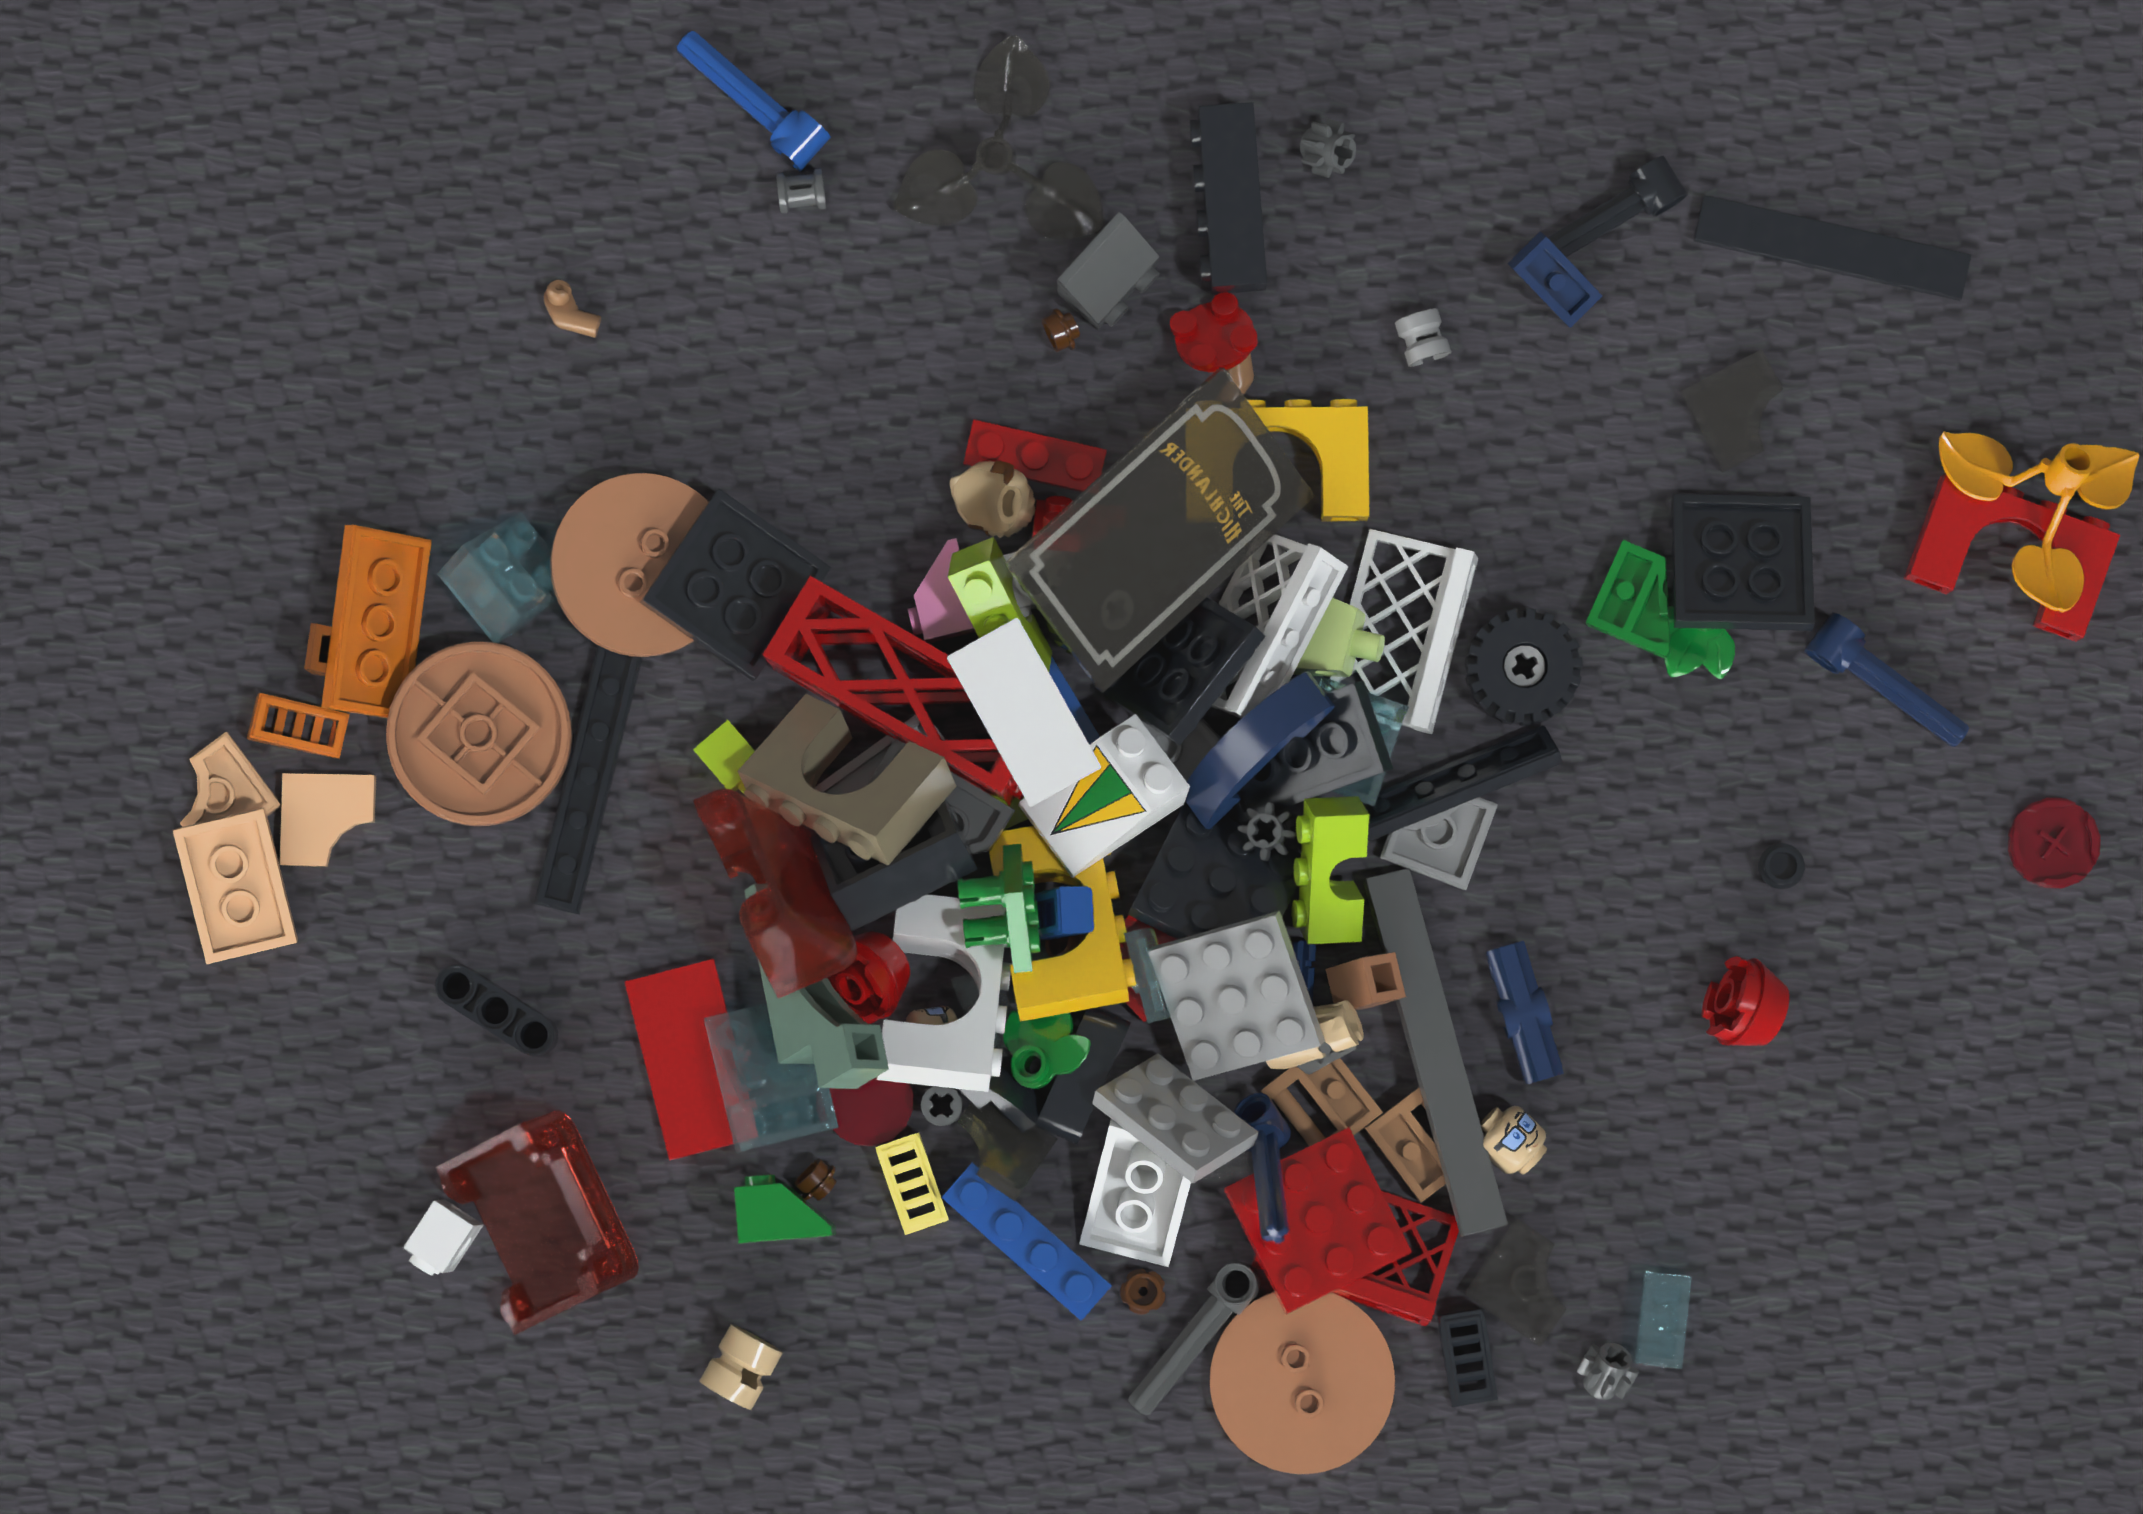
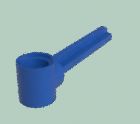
[677,31,831,171]

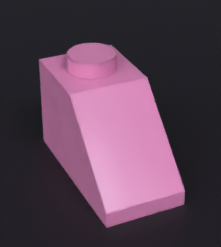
[908,538,976,643]

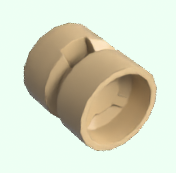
[699,1324,783,1410]

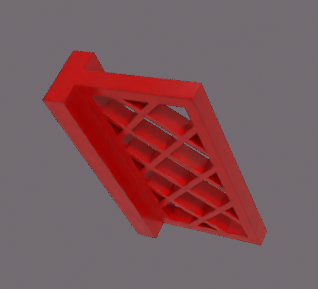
[1251,1191,1459,1327]

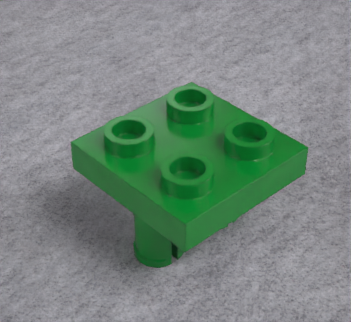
[958,844,1041,973]

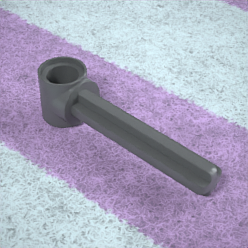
[1129,1263,1261,1416]

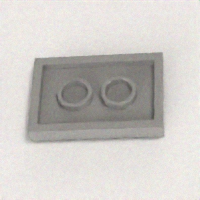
[1092,1054,1258,1184]

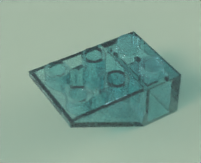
[704,1004,838,1153]

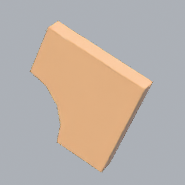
[180,732,281,827]
[280,773,376,867]

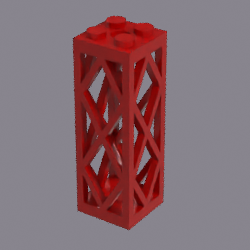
[763,576,1024,806]

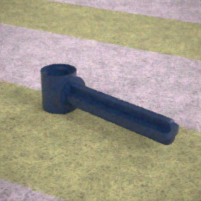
[1805,612,1969,747]
[1234,1093,1291,1244]

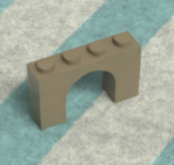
[738,694,956,866]

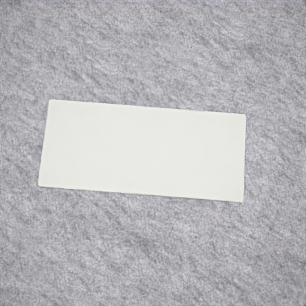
[947,618,1101,807]

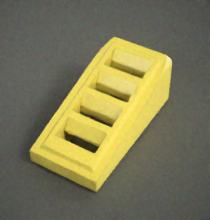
[875,1132,949,1235]

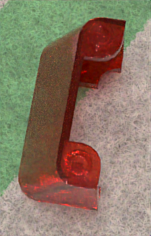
[693,789,858,999]
[436,1111,639,1335]

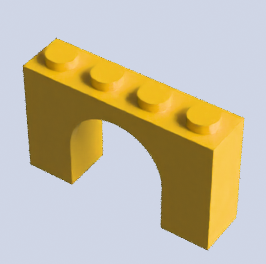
[1184,399,1369,523]
[989,826,1136,1022]

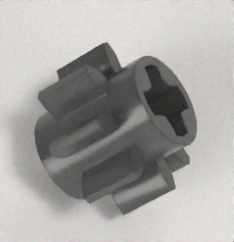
[1300,118,1356,178]
[1238,803,1297,861]
[1577,1343,1639,1400]

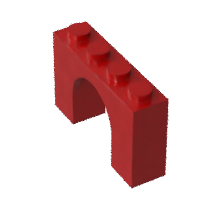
[1903,473,2120,642]

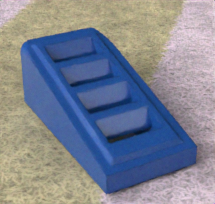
[1034,886,1094,941]

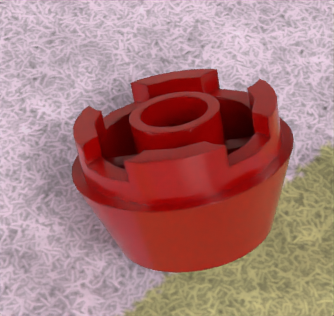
[821,931,911,1024]
[1702,956,1790,1046]

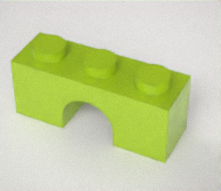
[947,537,1052,672]
[1291,796,1369,944]

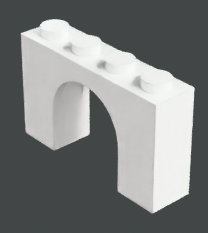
[877,894,1012,1092]

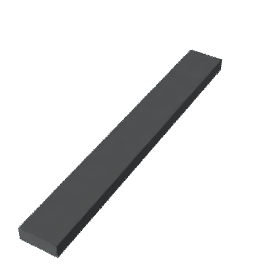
[1363,868,1508,1237]

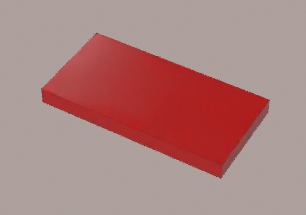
[625,959,760,1161]

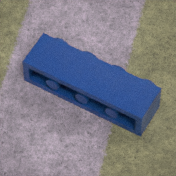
[941,1162,1112,1321]

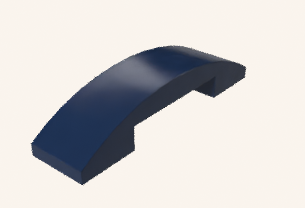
[1185,671,1335,829]

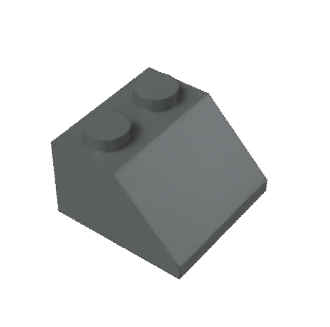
[1057,212,1160,330]

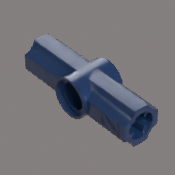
[1485,941,1564,1085]

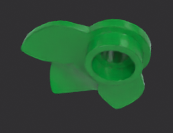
[1664,606,1735,679]
[1003,1011,1091,1089]

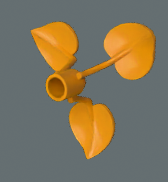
[1939,431,2139,612]

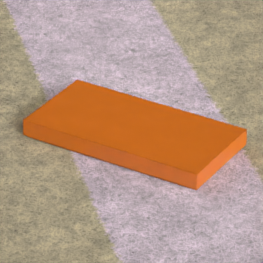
[321,525,432,719]

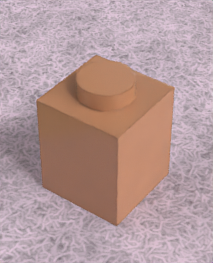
[1326,952,1406,1010]

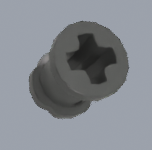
[776,168,826,214]
[921,1086,962,1126]

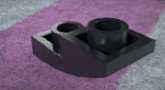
[956,1063,1047,1133]

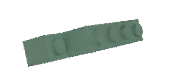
[744,884,889,1089]

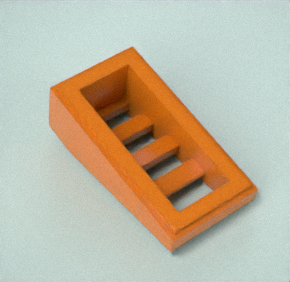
[247,693,350,759]

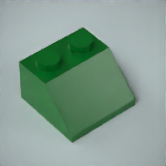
[734,1174,836,1244]

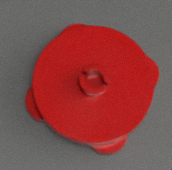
[1170,292,1258,372]

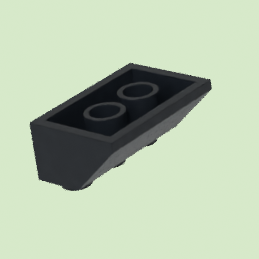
[810,799,978,931]

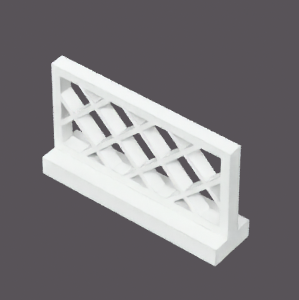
[1212,529,1348,719]
[1327,529,1478,734]

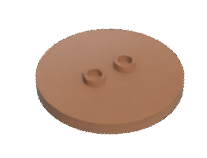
[550,473,708,657]
[386,642,572,826]
[1209,1292,1395,1474]

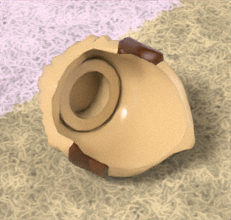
[950,461,1035,538]

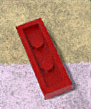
[963,419,1107,495]

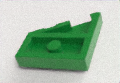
[1586,540,1671,660]

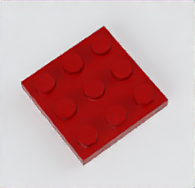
[1224,1127,1412,1315]

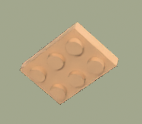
[173,807,298,964]

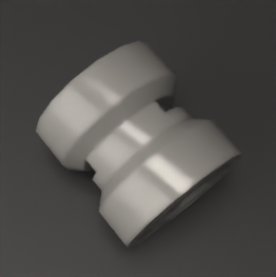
[1395,308,1451,367]

